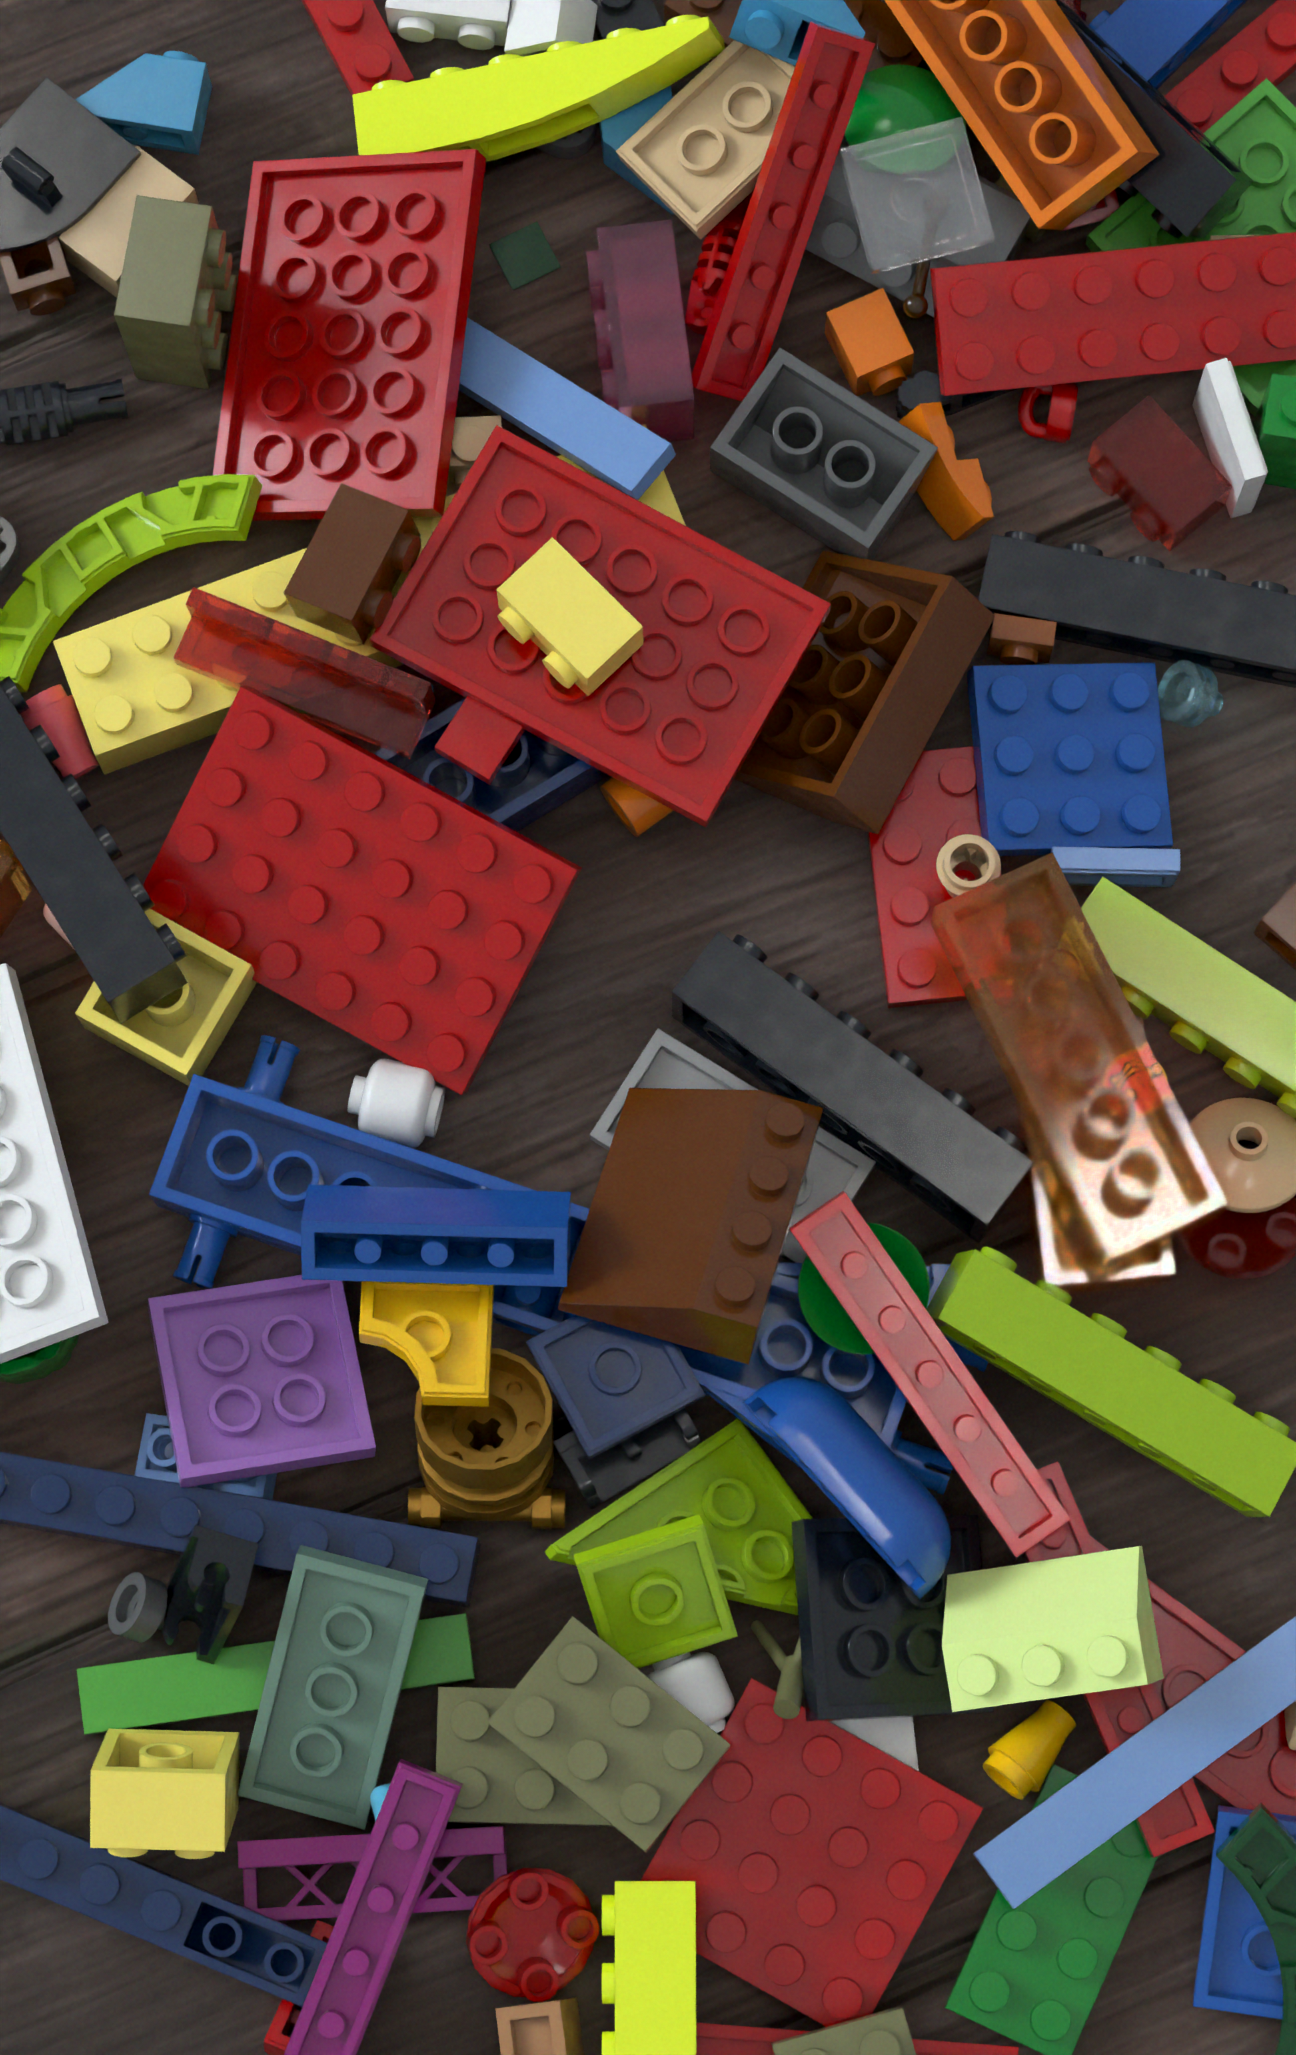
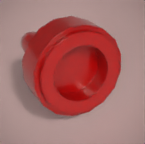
[1018,382,1078,444]

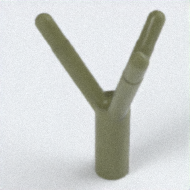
[751,1620,804,1719]

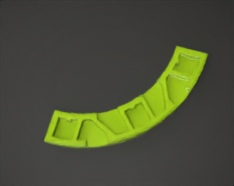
[0,474,262,692]

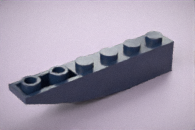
[0,1803,328,2007]

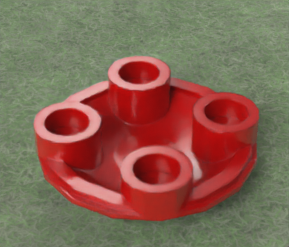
[466,1868,599,2002]

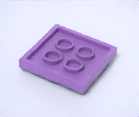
[148,1275,376,1488]

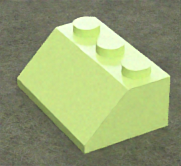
[942,1546,1164,1712]

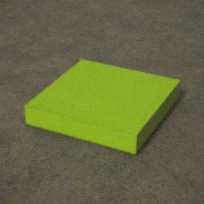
[573,1514,738,1669]

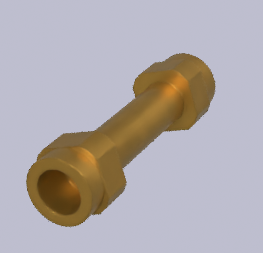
[408,1487,566,1529]

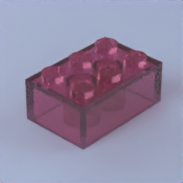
[586,219,694,442]

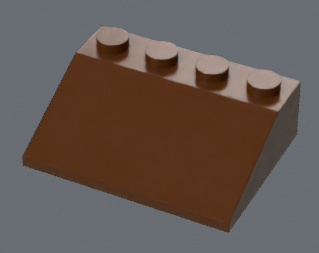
[734,550,995,834]
[558,1088,823,1365]

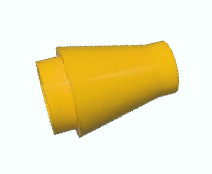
[983,1700,1076,1800]

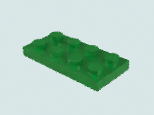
[944,1764,1158,2055]

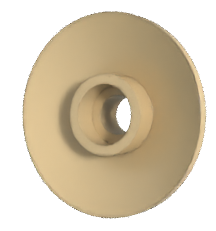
[1181,1098,1296,1213]

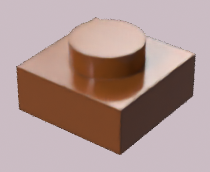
[987,613,1057,665]

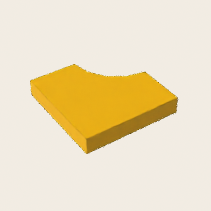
[359,1281,494,1407]

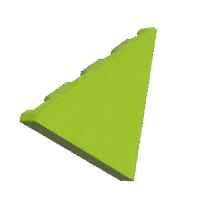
[545,1419,813,1615]

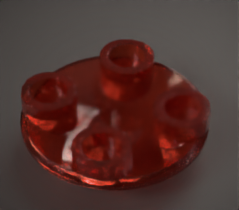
[1176,1182,1296,1280]

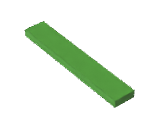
[77,1613,475,1735]

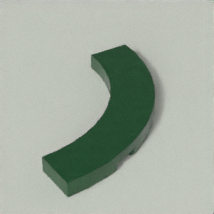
[1216,1803,1296,2055]

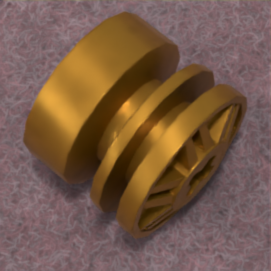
[414,1348,554,1520]

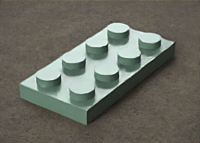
[237,1545,429,1830]

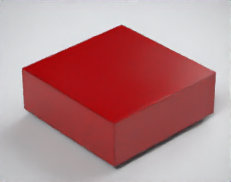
[435,696,524,785]

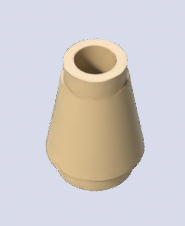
[936,834,1001,901]

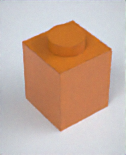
[825,288,914,396]

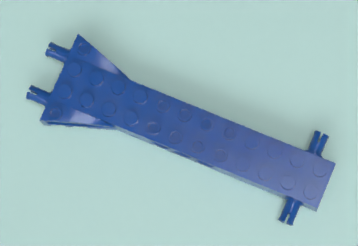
[149,1035,988,1495]

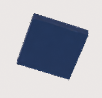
[526,1315,705,1459]

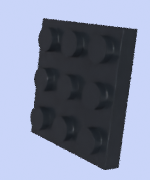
[791,1515,994,1722]

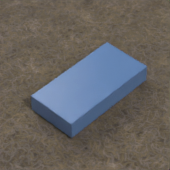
[1047,847,1180,887]

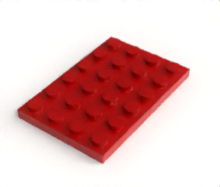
[213,149,486,521]
[370,425,831,828]
[143,685,582,1095]

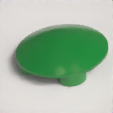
[844,65,966,176]

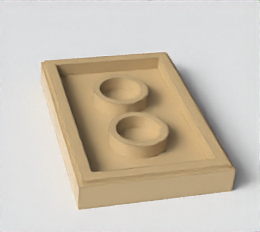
[616,40,795,240]

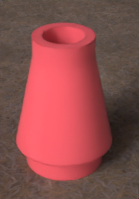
[21,684,99,779]

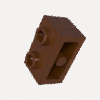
[284,483,421,645]

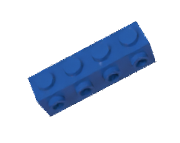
[301,1185,571,1287]

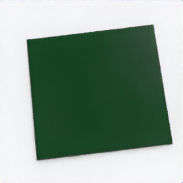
[489,221,561,290]

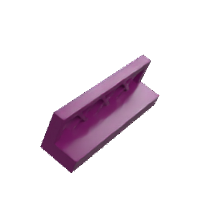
[237,1826,508,1921]

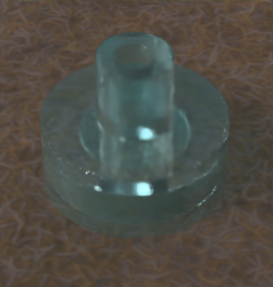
[1158,660,1223,728]

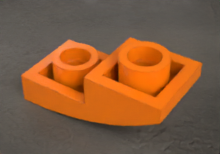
[898,402,994,541]

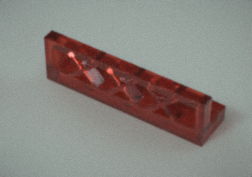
[174,587,435,759]

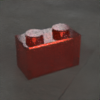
[1087,395,1232,551]

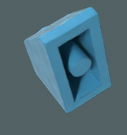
[75,51,212,155]

